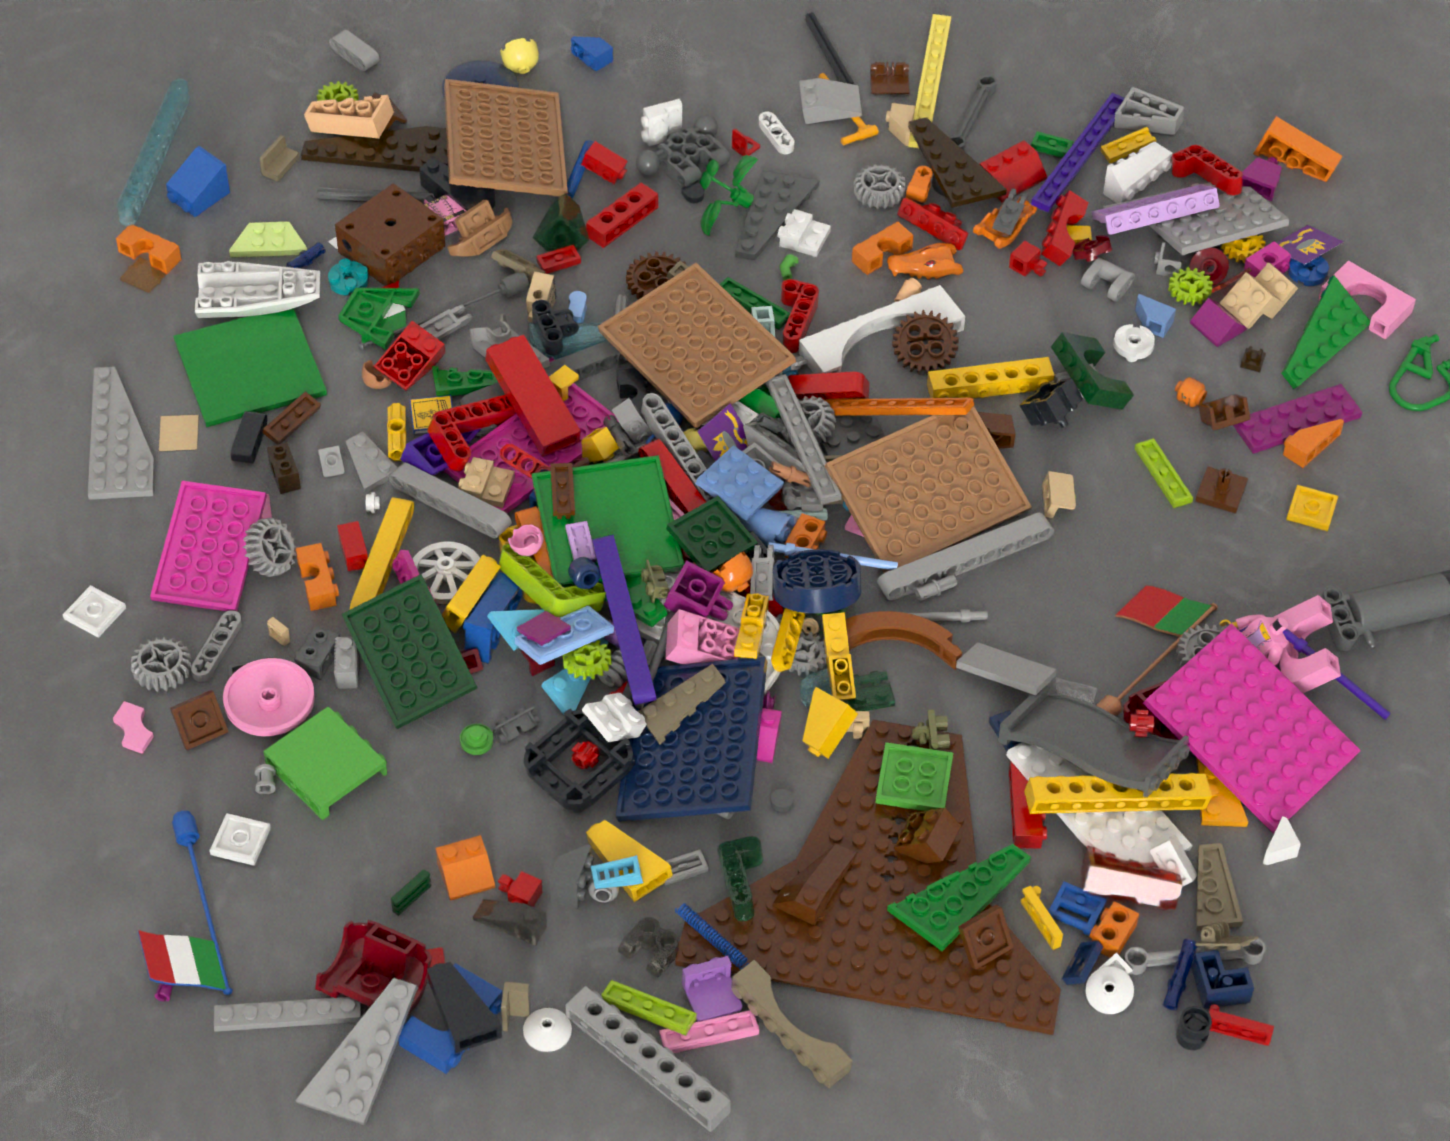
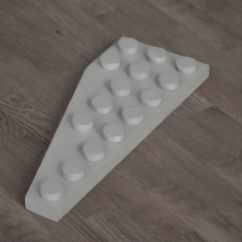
[88,367,155,500]

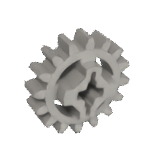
[789,632,826,676]

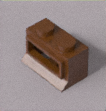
[1199,394,1251,431]

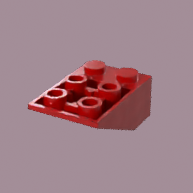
[373,321,446,391]

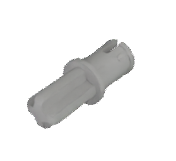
[914,575,957,602]

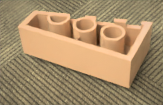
[304,95,394,138]

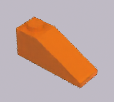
[1283,419,1344,468]

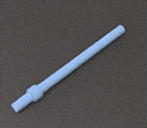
[768,542,898,570]

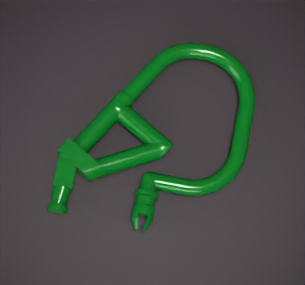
[1389,334,1450,411]

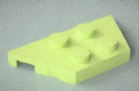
[229,221,307,257]

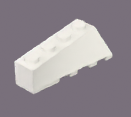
[1103,142,1173,203]

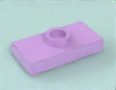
[565,521,597,562]

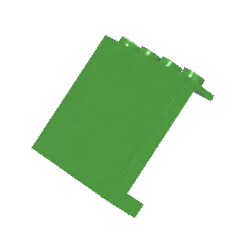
[263,706,387,820]

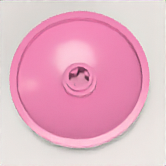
[223,658,315,736]

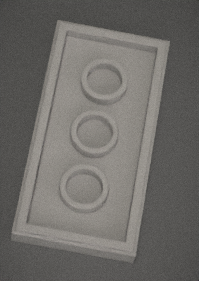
[956,642,1057,695]

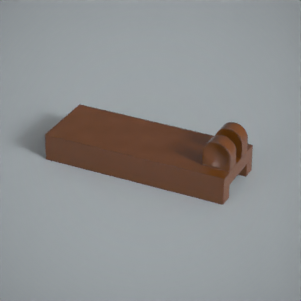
[550,463,575,519]

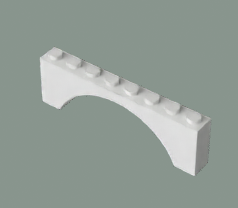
[799,285,965,374]

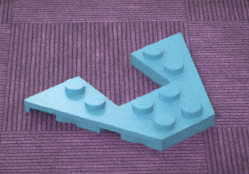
[487,609,608,716]

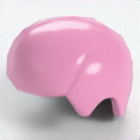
[508,524,544,556]

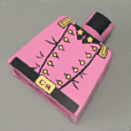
[424,195,466,236]

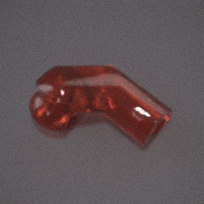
[768,488,788,511]

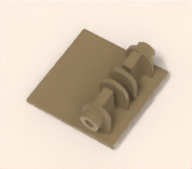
[1195,920,1259,950]

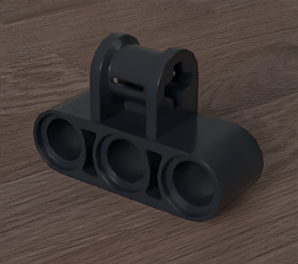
[532,299,579,356]

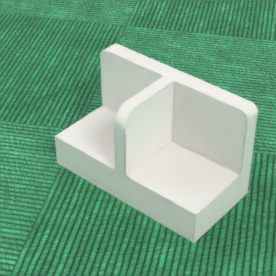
[1150,835,1197,891]

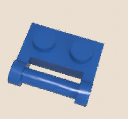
[1048,881,1107,936]

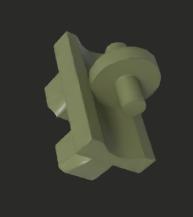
[912,710,950,750]

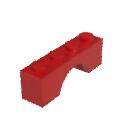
[1041,190,1089,266]

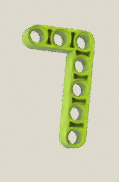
[498,544,606,618]

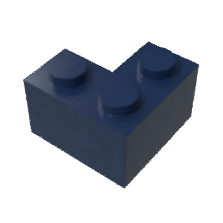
[1191,950,1254,1009]

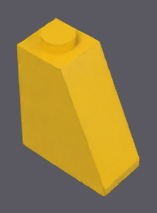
[802,687,858,759]

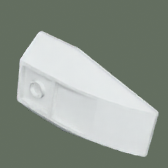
[195,261,320,318]

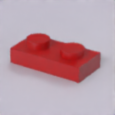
[536,245,581,274]

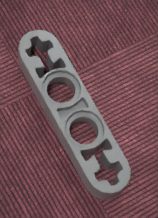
[191,610,242,682]

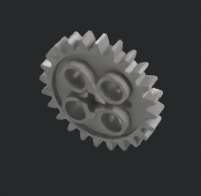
[1176,624,1225,667]

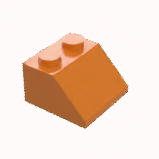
[436,835,495,901]

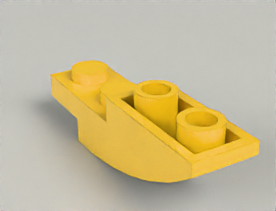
[734,593,769,659]
[822,612,856,700]

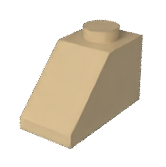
[886,103,915,146]

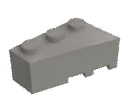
[1114,87,1185,135]

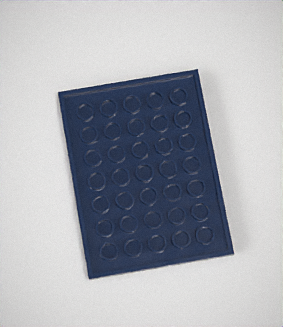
[615,657,768,822]

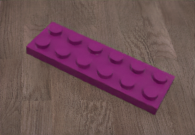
[1233,384,1362,454]

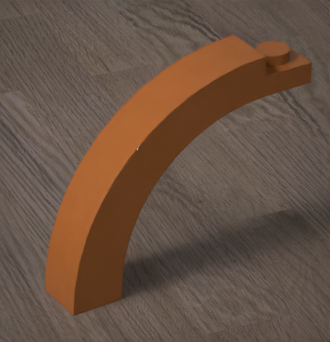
[845,611,963,670]

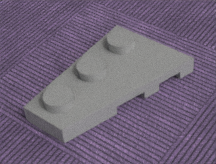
[345,431,398,494]

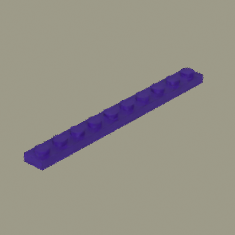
[1031,93,1125,212]

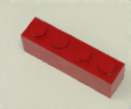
[1008,760,1047,848]

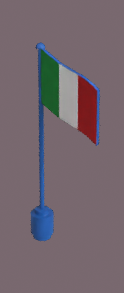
[138,810,233,995]

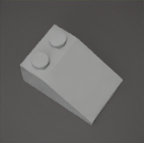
[799,78,862,124]

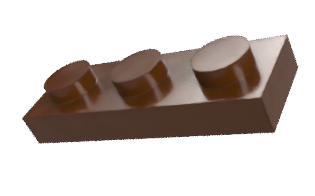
[262,391,321,445]

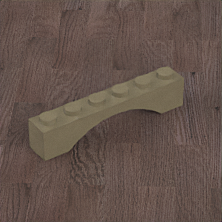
[731,960,853,1088]

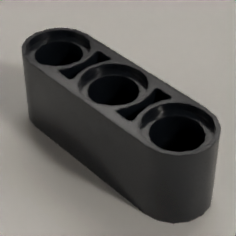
[231,411,268,464]

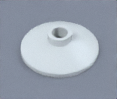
[1086,967,1134,1014]
[523,1008,572,1052]

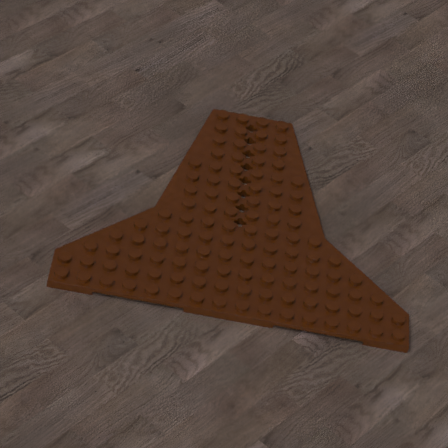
[675,719,1061,1035]

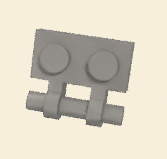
[782,481,823,512]

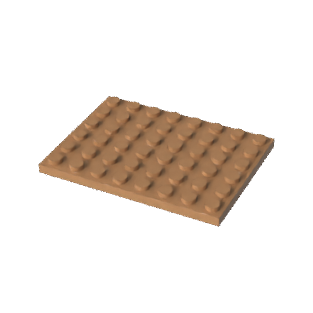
[444,79,568,197]
[598,263,796,428]
[825,406,1032,573]

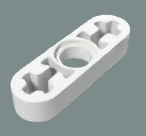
[759,112,794,155]

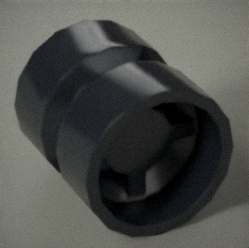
[1176,1006,1212,1051]

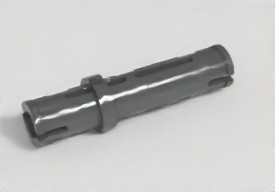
[603,415,635,456]

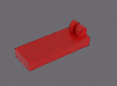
[1209,1004,1274,1046]

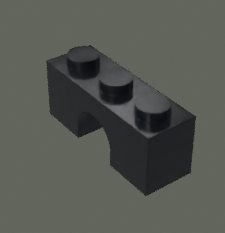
[616,368,653,412]

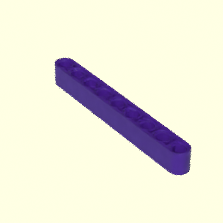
[592,534,657,705]

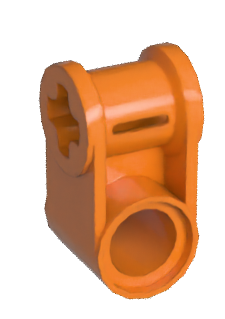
[905,166,932,204]

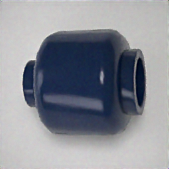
[568,557,600,589]

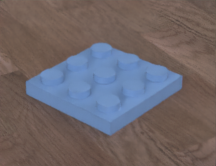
[695,445,784,521]

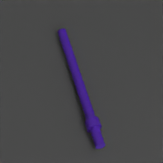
[1283,629,1391,720]

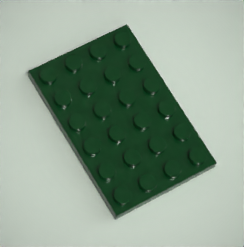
[341,574,478,729]

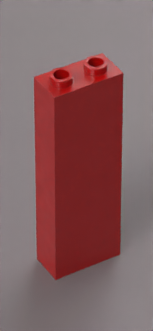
[486,334,581,457]

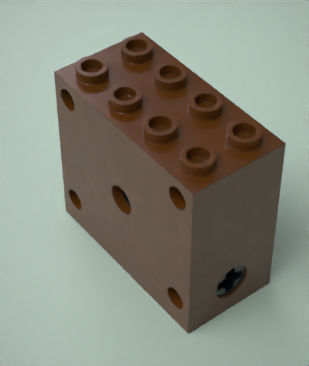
[335,183,445,286]

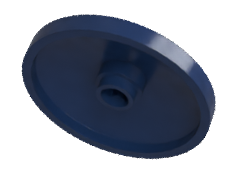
[442,60,519,101]

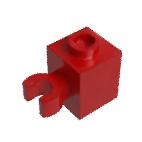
[1009,241,1047,277]
[498,871,543,914]

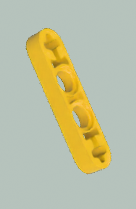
[771,608,805,672]

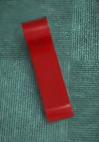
[1172,145,1243,195]
[781,279,819,353]
[787,372,870,401]

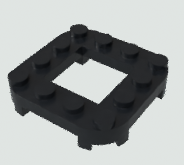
[524,709,635,813]

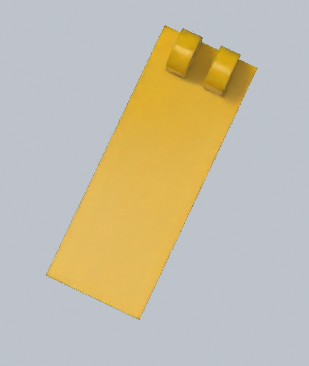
[1101,127,1156,164]
[1020,886,1063,950]

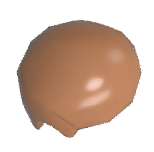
[362,360,392,389]

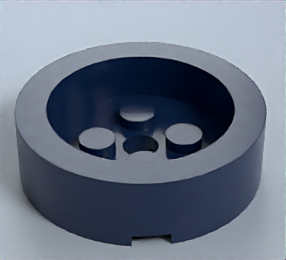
[772,549,861,613]

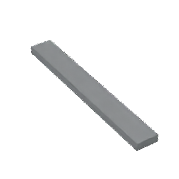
[766,374,841,505]

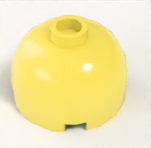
[500,38,539,74]

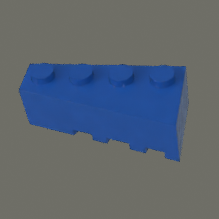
[463,572,523,664]

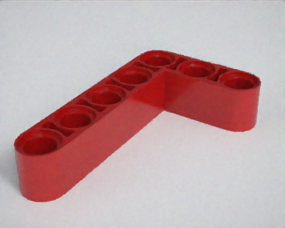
[427,395,516,472]

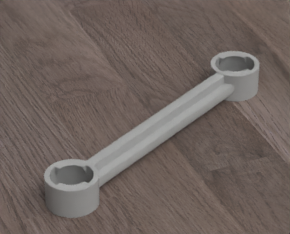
[1124,939,1265,975]

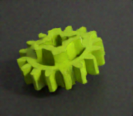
[317,81,359,102]
[1168,267,1213,306]
[563,640,612,680]

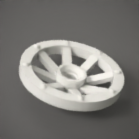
[413,542,480,604]

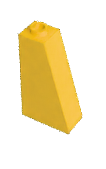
[442,555,501,633]
[586,820,673,902]

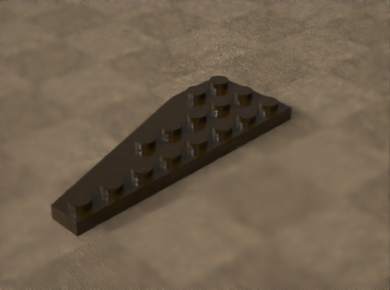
[301,126,448,172]

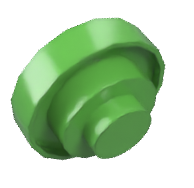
[460,723,493,755]

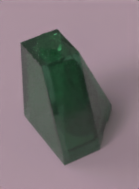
[533,193,589,251]

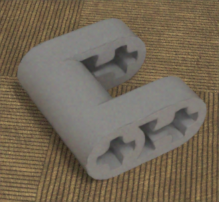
[1081,257,1135,302]

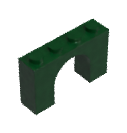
[1051,332,1134,410]

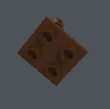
[870,62,909,94]

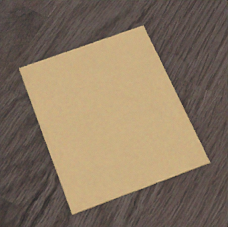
[159,415,199,451]

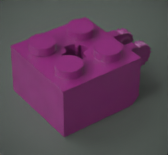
[664,561,733,621]

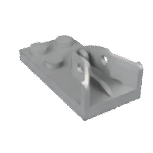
[469,313,550,369]

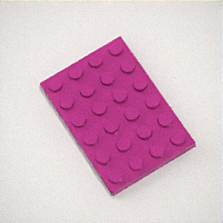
[150,481,267,612]

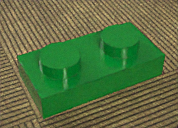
[1031,131,1074,158]

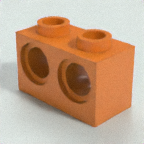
[784,513,827,558]
[1089,901,1139,958]

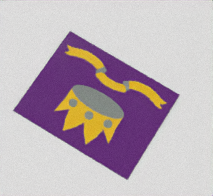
[1276,225,1344,264]
[697,403,748,462]

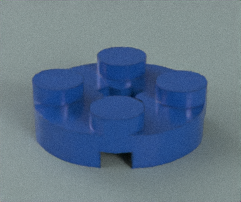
[1288,256,1329,286]

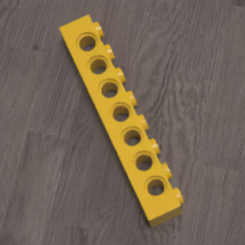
[1024,773,1212,814]

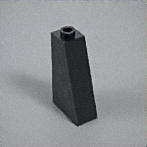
[427,962,502,1053]

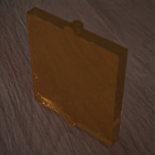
[120,257,167,293]

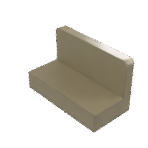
[260,135,300,182]
[501,982,531,1031]

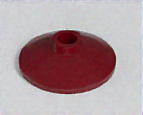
[1189,248,1229,286]

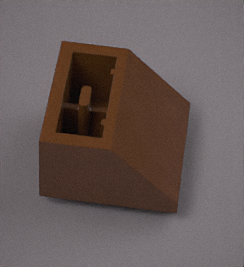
[894,807,961,864]

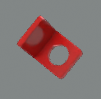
[732,129,760,156]

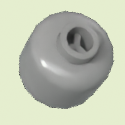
[588,871,619,903]

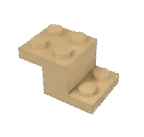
[1220,262,1298,329]

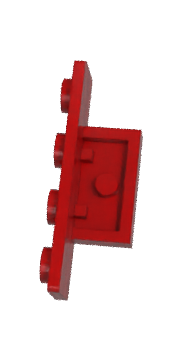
[897,197,968,250]

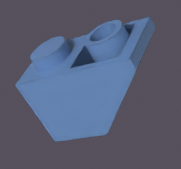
[1135,294,1176,338]

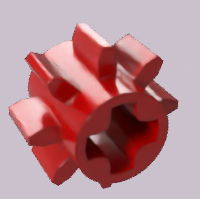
[1129,709,1154,737]
[571,741,599,769]

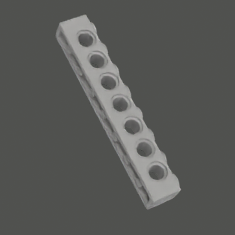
[566,986,731,1132]

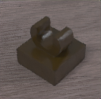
[1240,346,1266,372]

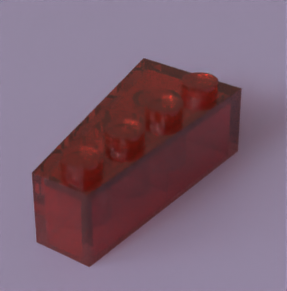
[1081,846,1182,910]

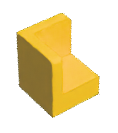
[549,365,579,402]

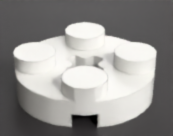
[1113,324,1155,362]

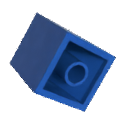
[166,146,230,217]

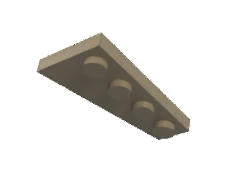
[637,664,726,745]
[1196,843,1243,931]

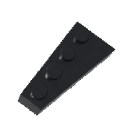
[419,157,495,211]

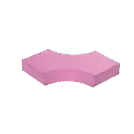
[113,701,154,754]

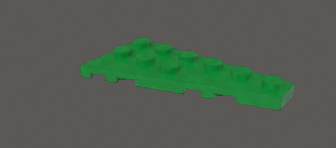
[1281,275,1371,389]
[887,844,1031,951]

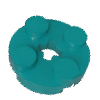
[328,259,368,295]

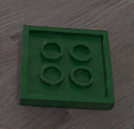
[666,496,758,573]

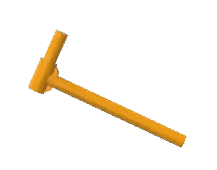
[818,73,879,145]

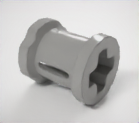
[255,764,276,795]

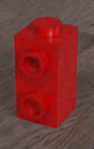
[581,141,628,185]
[337,521,368,571]

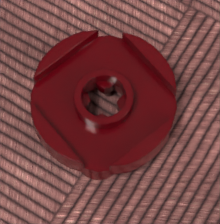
[1072,235,1113,262]

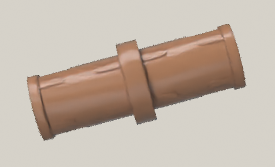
[769,461,811,487]

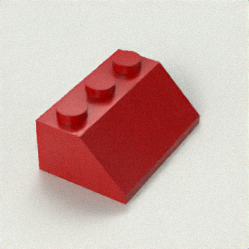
[979,140,1047,203]

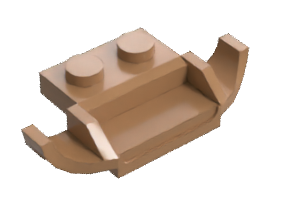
[447,200,513,257]

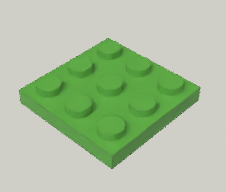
[875,742,953,811]

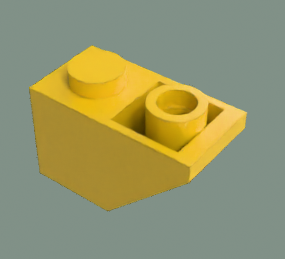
[581,427,619,464]

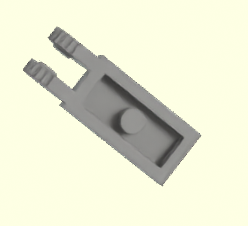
[420,304,473,340]
[750,545,775,601]

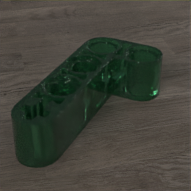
[717,836,763,921]

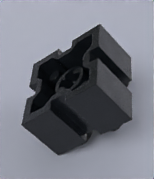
[1020,378,1083,428]

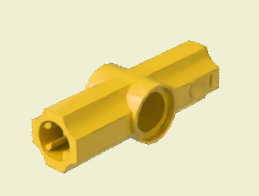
[387,403,407,461]

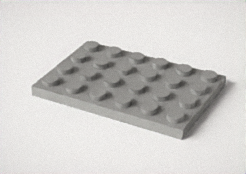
[1149,187,1289,255]

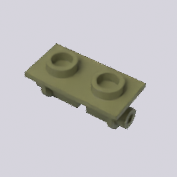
[641,560,670,603]

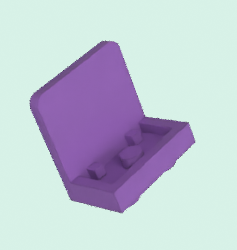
[682,956,742,1022]

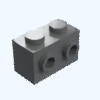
[294,626,340,680]

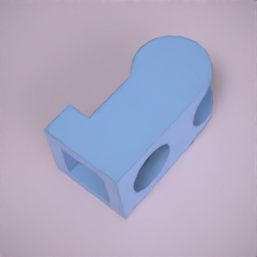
[565,291,587,330]

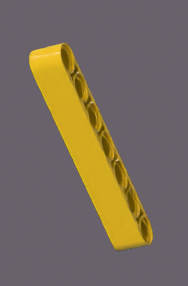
[350,497,414,609]

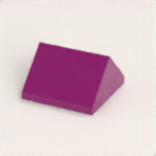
[1190,298,1247,347]

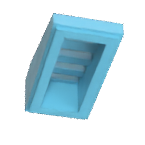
[591,856,643,889]

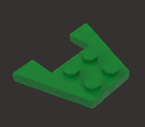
[338,288,420,350]

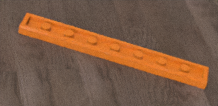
[824,398,974,416]

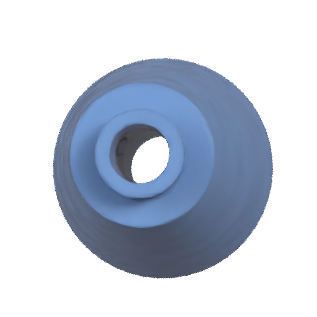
[735,508,797,555]

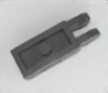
[992,188,1028,235]

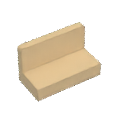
[1042,471,1076,518]

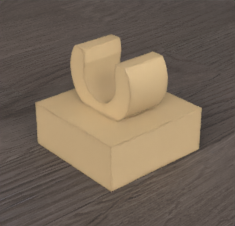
[847,711,870,739]

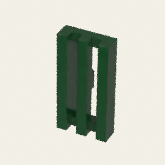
[391,869,431,916]

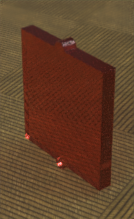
[1212,267,1252,293]

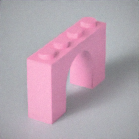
[1318,261,1416,340]
[1274,595,1341,693]

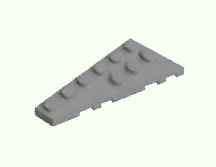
[295,978,418,1125]

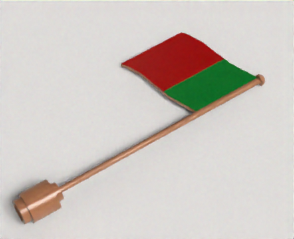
[1096,585,1218,717]

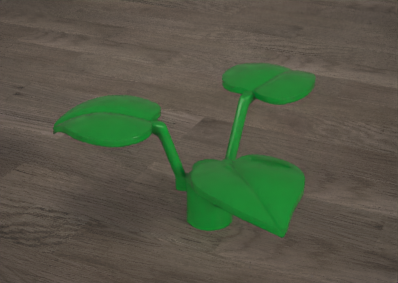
[699,155,758,236]

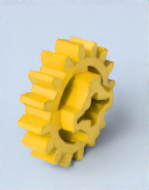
[1221,234,1265,264]

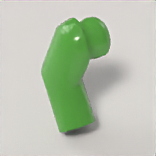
[779,254,799,281]

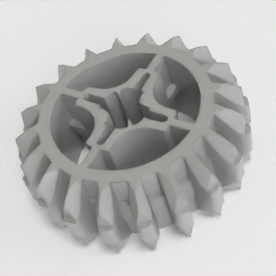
[853,164,906,210]
[781,396,836,447]
[242,518,297,577]
[131,636,192,693]

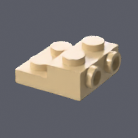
[458,457,515,508]

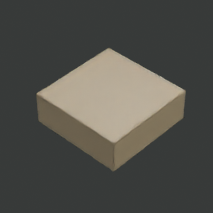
[267,617,290,646]

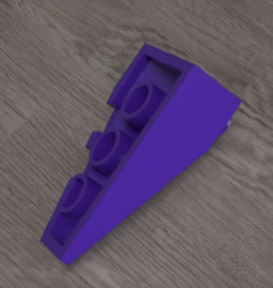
[400,428,482,476]

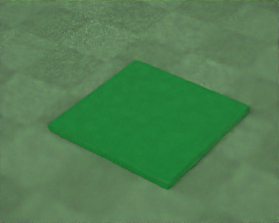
[173,308,327,427]
[531,455,684,588]

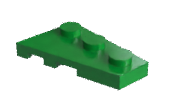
[432,366,498,397]

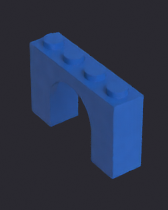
[398,963,503,1074]

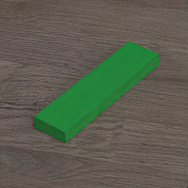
[719,277,791,330]

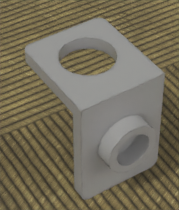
[1154,242,1182,277]
[316,445,344,477]

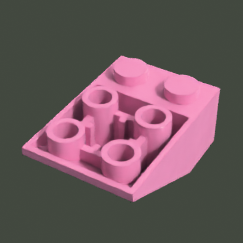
[666,609,739,665]

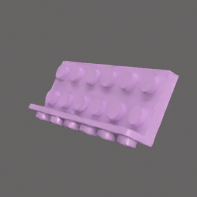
[1091,184,1220,235]

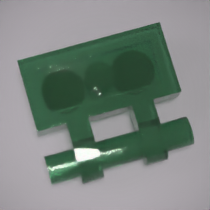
[847,671,895,711]

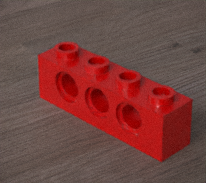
[586,182,658,248]

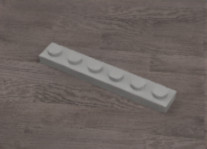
[214,997,361,1032]

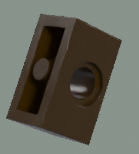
[267,442,301,494]

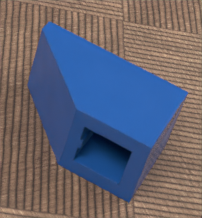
[571,36,613,71]

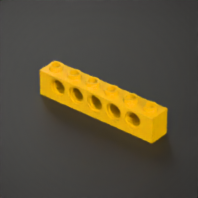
[927,357,1054,398]

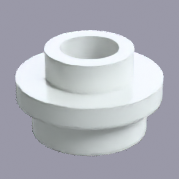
[366,492,380,513]

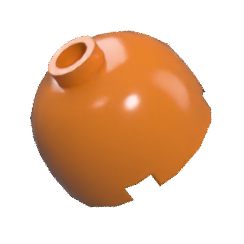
[712,551,753,593]

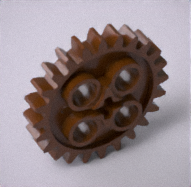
[626,251,686,300]
[892,310,959,375]

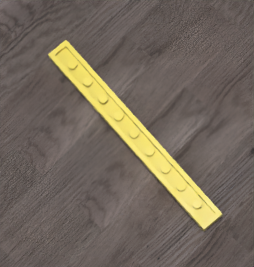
[908,14,951,148]

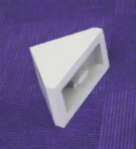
[1263,817,1301,865]

